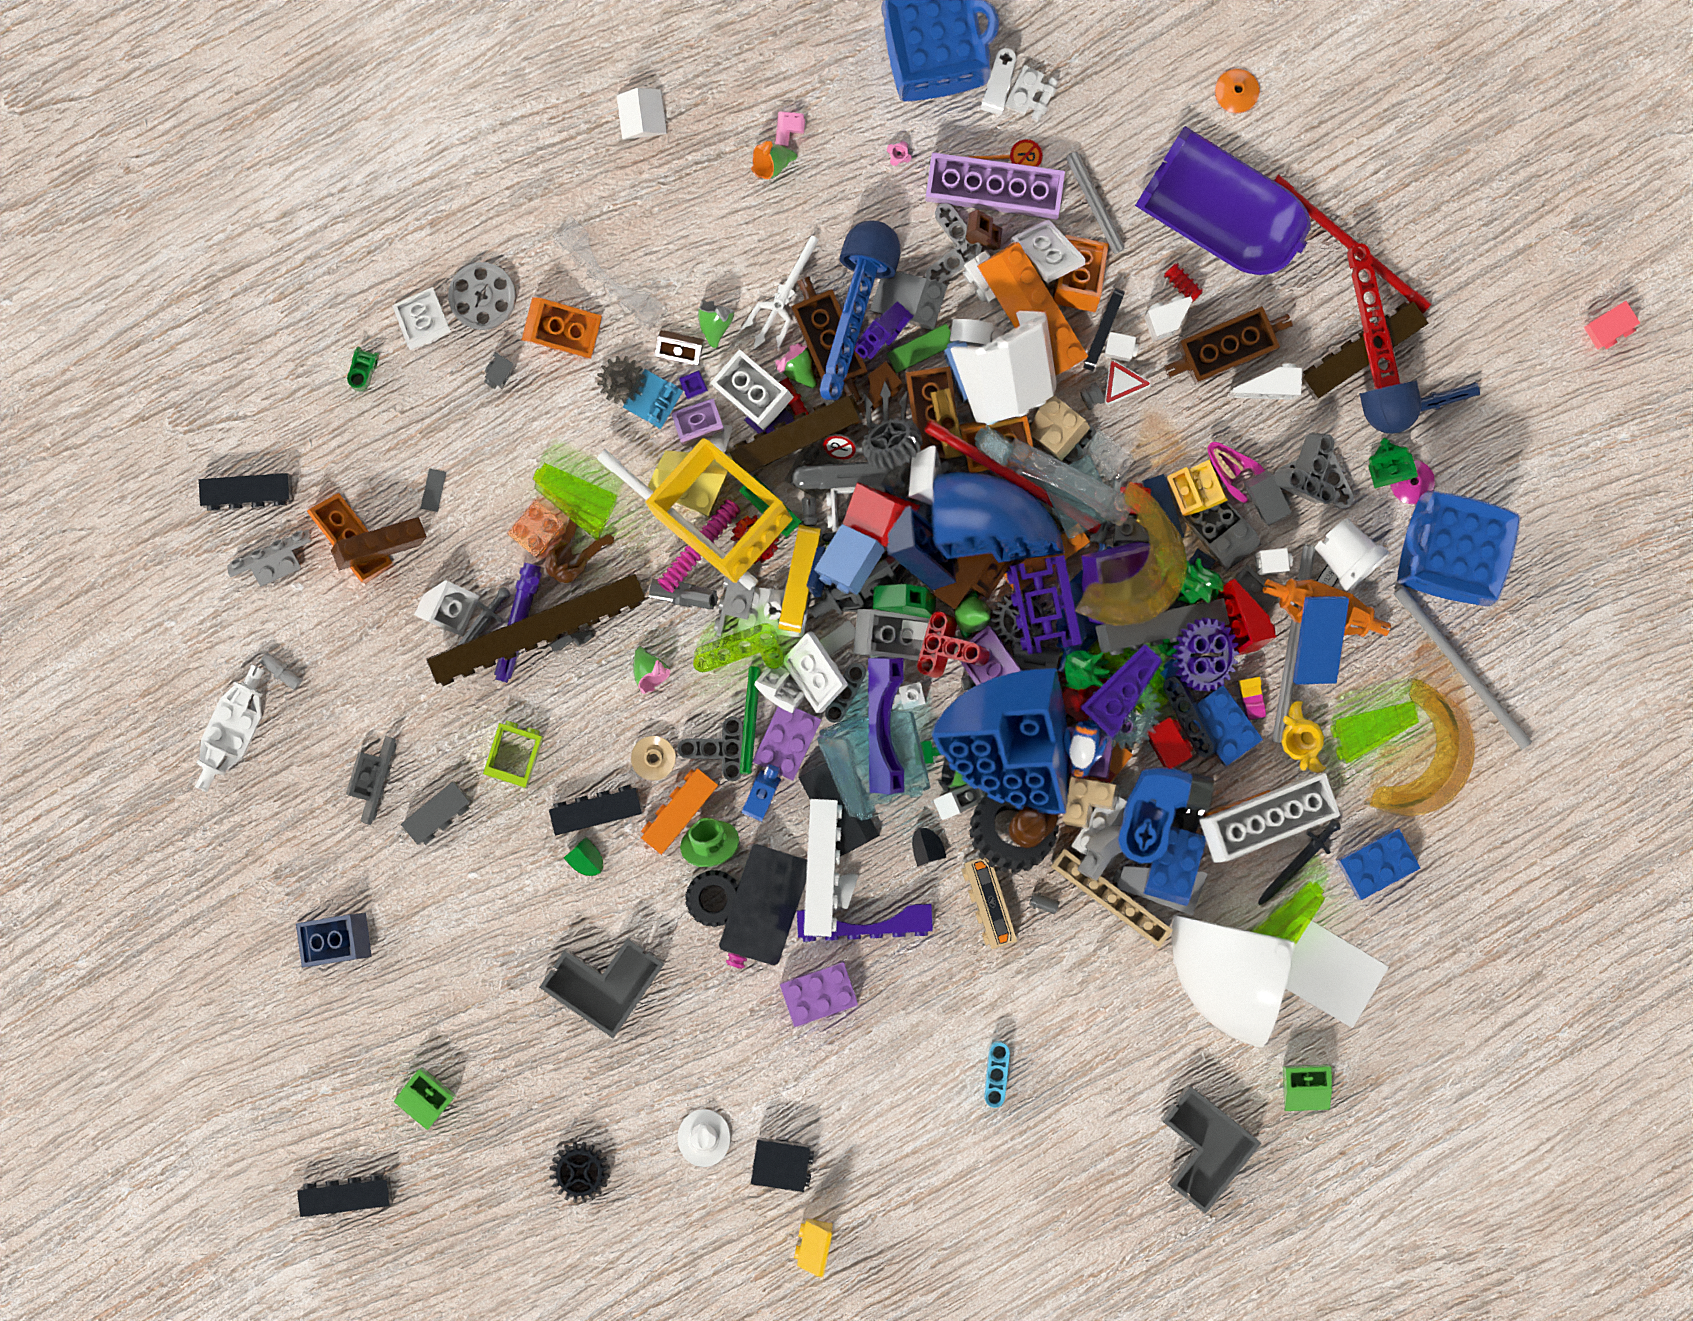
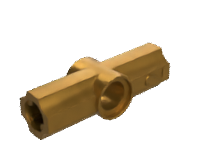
[930,388,964,459]

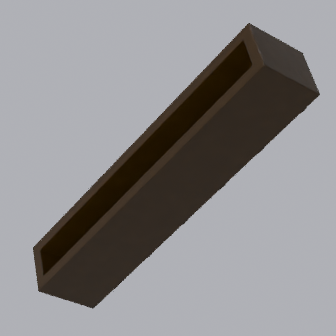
[1302,301,1429,401]
[729,393,864,474]

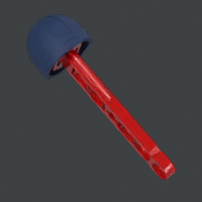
[1347,243,1422,434]

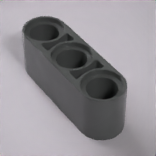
[825,663,866,723]

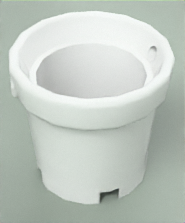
[1315,518,1389,592]

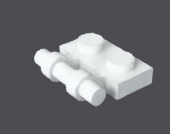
[1005,65,1058,121]

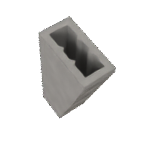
[1113,866,1208,916]

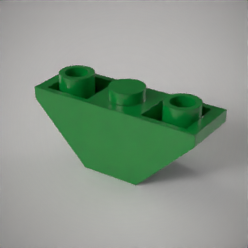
[873,584,936,619]

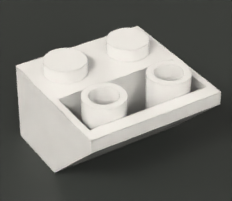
[1144,295,1192,342]

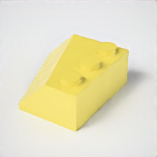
[648,451,733,518]

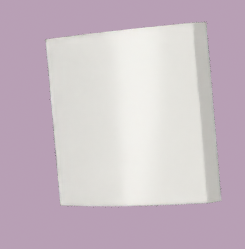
[755,663,806,713]

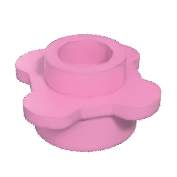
[887,141,911,166]

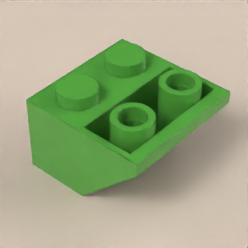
[1282,1064,1332,1111]
[393,1067,457,1131]

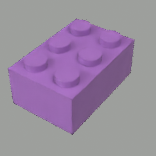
[753,706,822,781]
[780,961,858,1027]

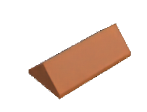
[307,493,393,584]

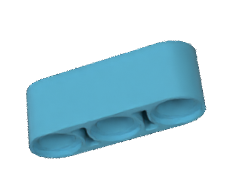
[984,1041,1010,1108]

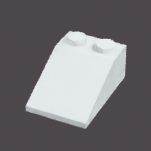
[1228,364,1302,400]

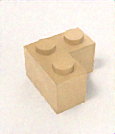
[1063,777,1119,829]

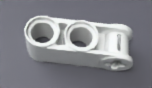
[980,48,1016,116]

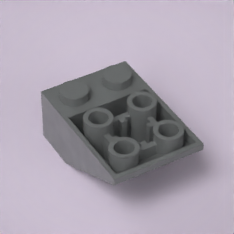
[1181,501,1261,572]

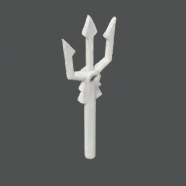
[739,235,819,352]

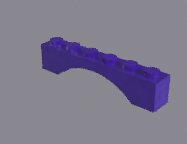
[868,657,905,794]
[797,903,933,942]

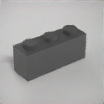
[401,781,472,845]

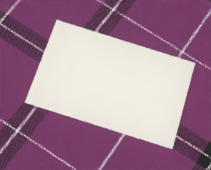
[1281,912,1389,1028]

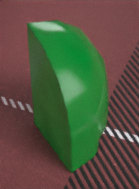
[564,837,603,876]

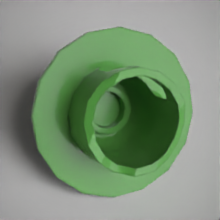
[680,818,740,867]

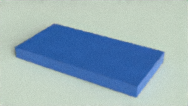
[1293,596,1349,685]

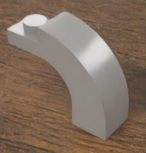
[1077,825,1122,881]

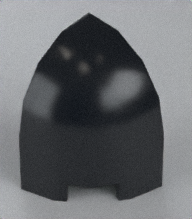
[912,828,947,867]

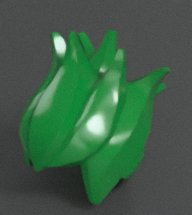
[1171,558,1224,605]
[1065,650,1111,690]

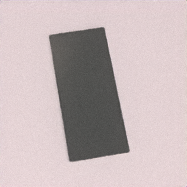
[421,468,446,512]

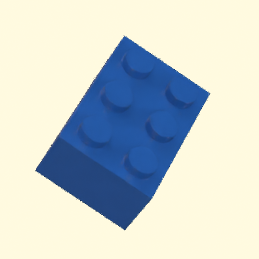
[1185,686,1263,766]
[1143,826,1206,906]
[1336,828,1421,900]

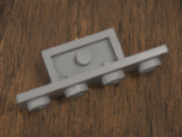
[227,529,312,587]
[714,575,757,637]

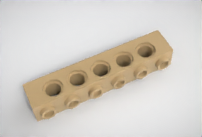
[1050,848,1173,948]

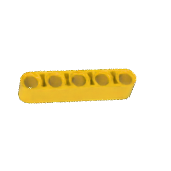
[778,525,821,633]

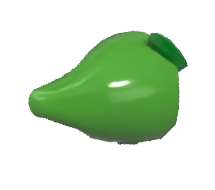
[955,591,991,639]

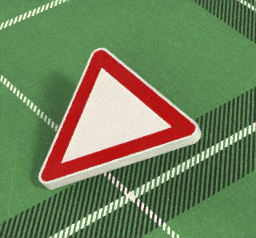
[1105,360,1151,405]

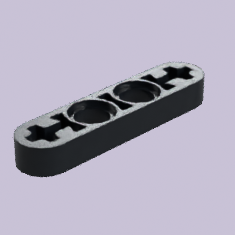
[1083,288,1125,372]
[1163,675,1217,757]

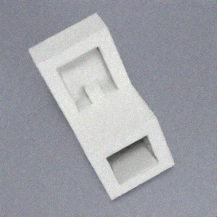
[950,319,1004,347]

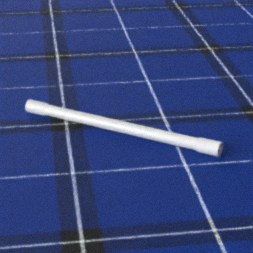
[597,449,758,591]

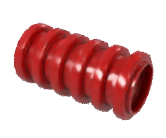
[1163,263,1203,303]

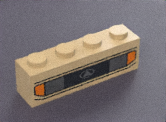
[961,858,1017,949]

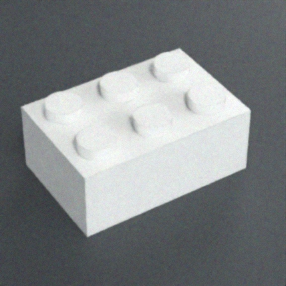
[710,349,793,431]

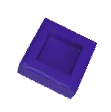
[679,370,708,400]

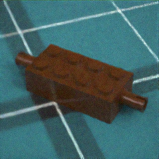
[791,276,867,402]
[1164,306,1293,385]

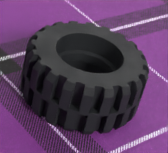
[969,794,1059,873]

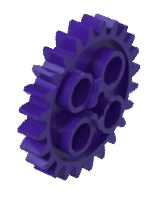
[1172,618,1239,691]

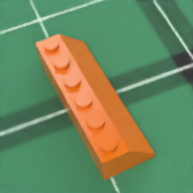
[977,242,1088,375]

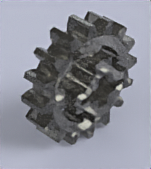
[597,356,646,405]

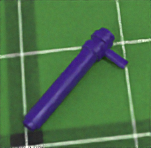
[494,562,542,683]

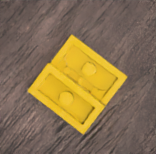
[1167,460,1228,516]

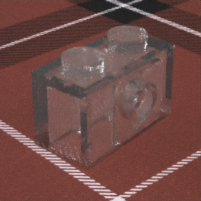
[1082,430,1136,483]

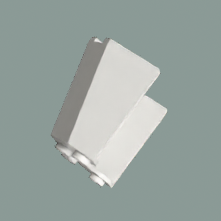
[951,311,1057,425]

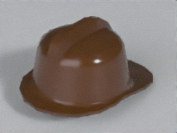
[1009,807,1057,848]

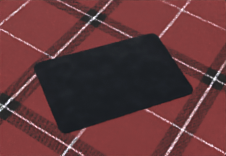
[719,844,808,965]

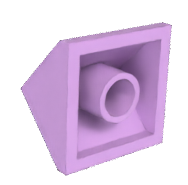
[671,398,725,445]

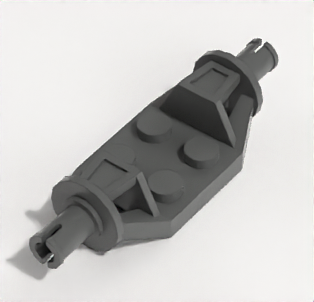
[809,550,909,620]

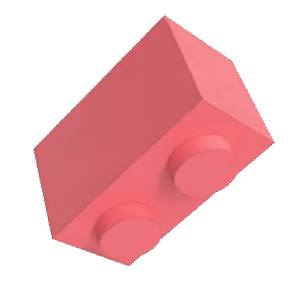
[1583,301,1640,350]

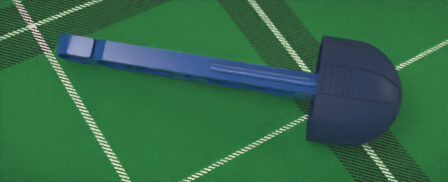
[820,220,901,400]

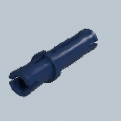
[1421,382,1480,412]

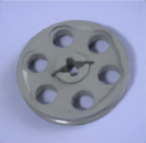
[448,262,516,330]

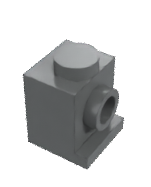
[484,352,516,389]

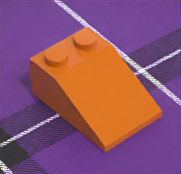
[1053,234,1109,312]
[521,297,602,359]

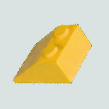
[794,1218,833,1278]

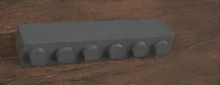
[1096,598,1230,656]

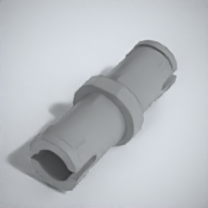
[259,652,303,690]

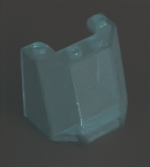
[817,710,931,820]

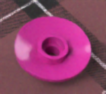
[1390,460,1435,504]

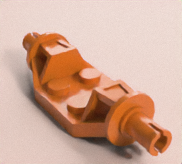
[1263,578,1391,637]

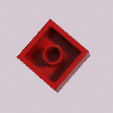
[1143,717,1193,769]

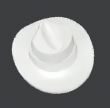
[678,1109,730,1167]

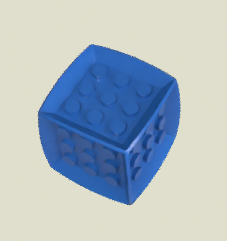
[881,0,999,102]
[1397,491,1520,607]

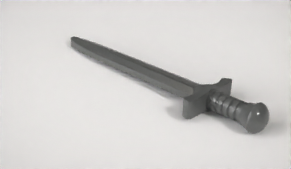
[457,587,510,646]

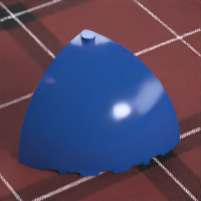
[933,472,1065,562]
[932,668,1069,814]

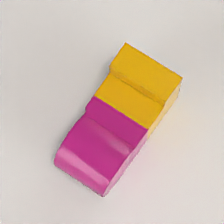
[1238,677,1266,721]

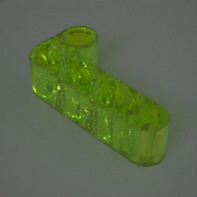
[693,623,784,673]

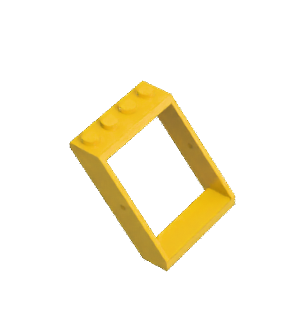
[645,438,793,583]

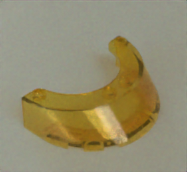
[1075,482,1187,626]
[1364,678,1475,816]

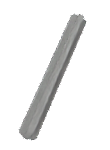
[1066,152,1124,254]

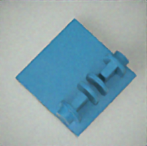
[623,369,683,429]

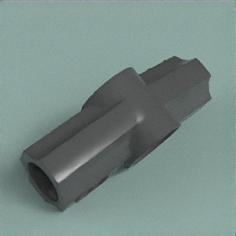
[649,578,718,610]

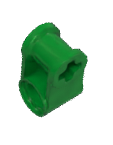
[347,346,380,392]

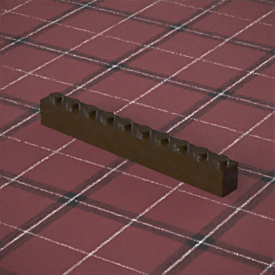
[426,574,646,687]

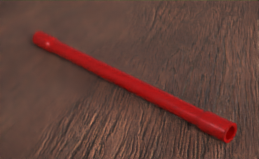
[1273,175,1432,314]
[924,420,1101,534]

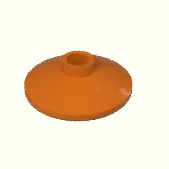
[1215,69,1259,113]

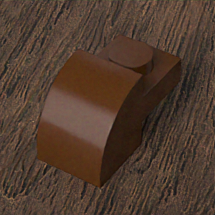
[966,210,1002,250]

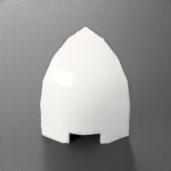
[833,873,859,909]

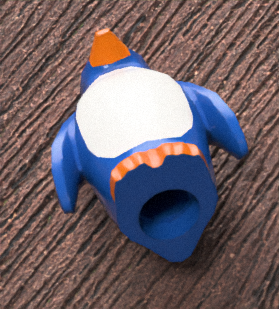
[1064,720,1108,779]

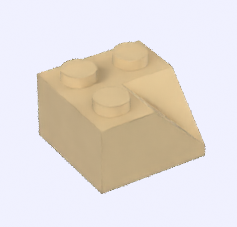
[1030,395,1090,462]

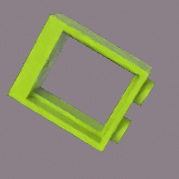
[483,720,544,788]

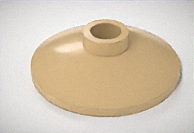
[631,736,676,781]

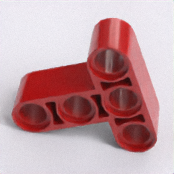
[917,612,990,678]

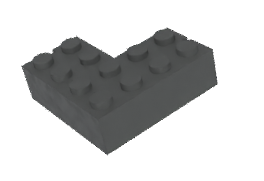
[539,937,666,1038]
[1161,1084,1262,1214]

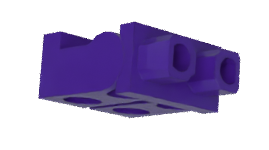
[855,301,914,359]

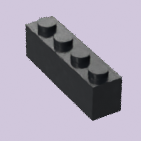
[198,473,293,511]
[549,784,644,836]
[297,1174,393,1217]

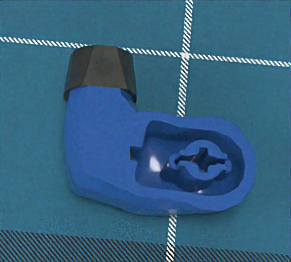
[1118,767,1215,863]

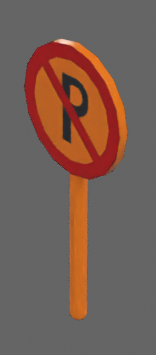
[969,139,1043,167]

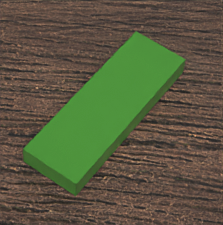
[886,324,952,374]

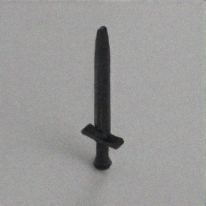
[1258,819,1341,905]

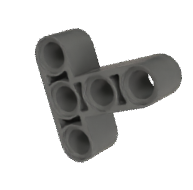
[1275,433,1336,504]
[677,716,743,781]

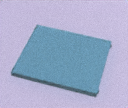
[1040,455,1118,539]

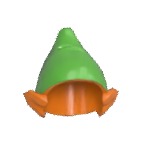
[751,141,797,179]

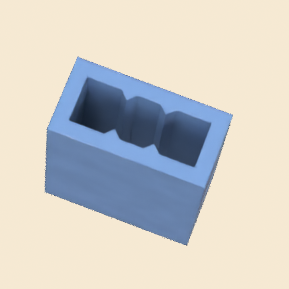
[814,524,885,595]

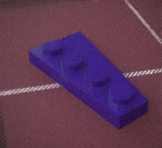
[1081,644,1162,740]

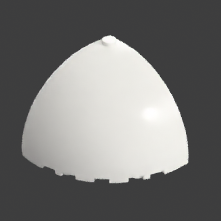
[1171,915,1295,1048]

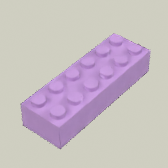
[925,152,1065,220]

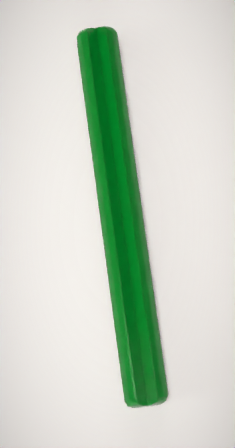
[740,666,761,775]

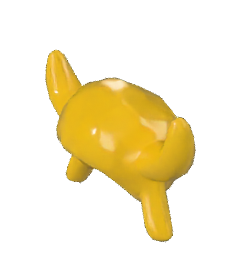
[1281,701,1326,773]

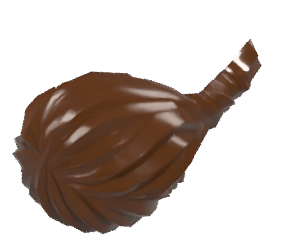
[545,509,614,583]

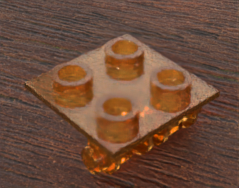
[507,500,565,558]

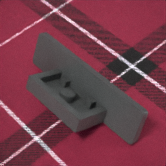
[346,736,397,825]

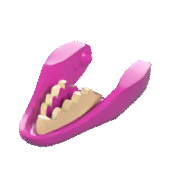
[1207,442,1265,503]

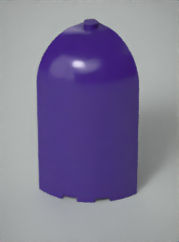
[1135,126,1311,275]

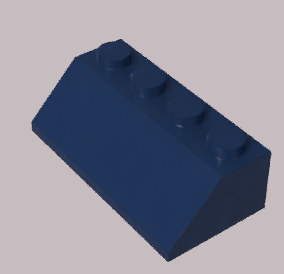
[887,506,956,590]

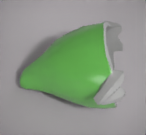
[698,300,734,348]

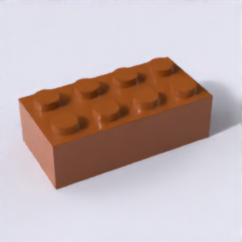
[905,366,963,460]

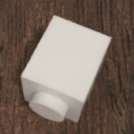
[1104,332,1139,362]

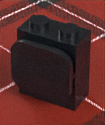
[750,1137,815,1192]

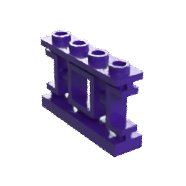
[1006,555,1082,655]

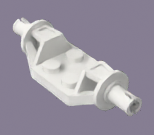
[194,664,265,792]

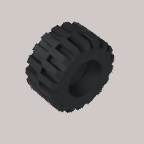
[685,870,739,927]

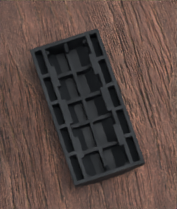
[798,757,880,857]

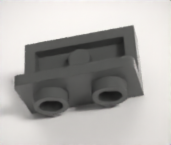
[1113,518,1160,548]
[1232,565,1278,611]

